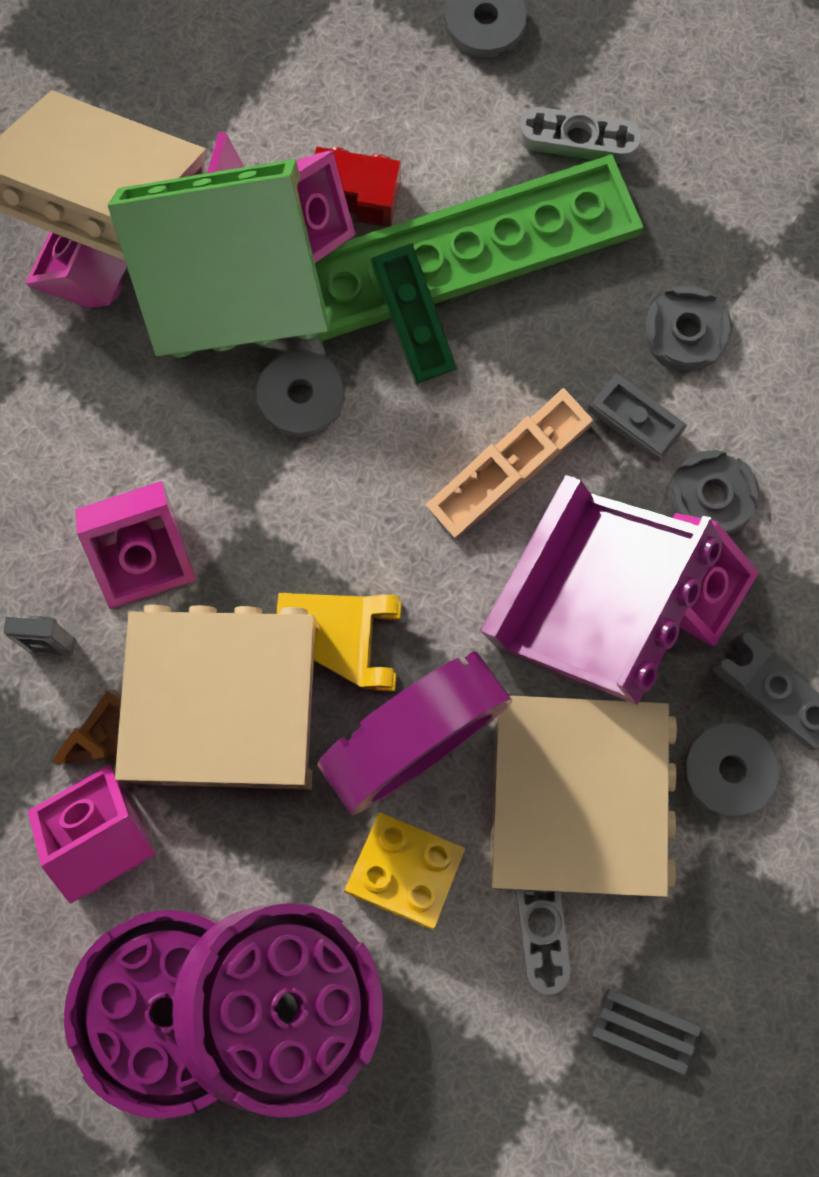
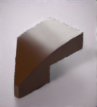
[52,689,122,765]

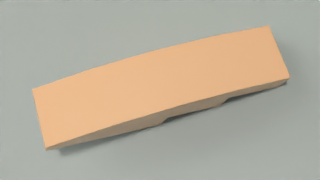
[426,388,595,539]

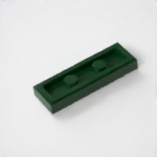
[370,243,457,385]

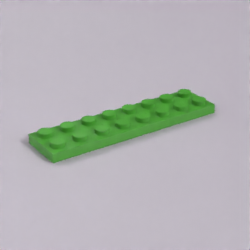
[315,154,644,342]

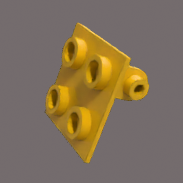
[344,812,466,931]

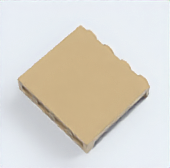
[0,90,206,260]
[115,605,320,790]
[489,696,677,898]

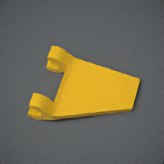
[277,593,402,692]

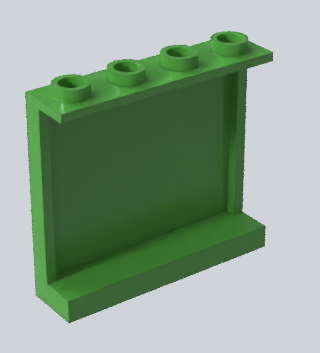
[107,159,332,358]

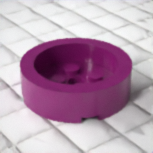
[317,651,513,816]
[172,903,383,1118]
[64,910,219,1119]

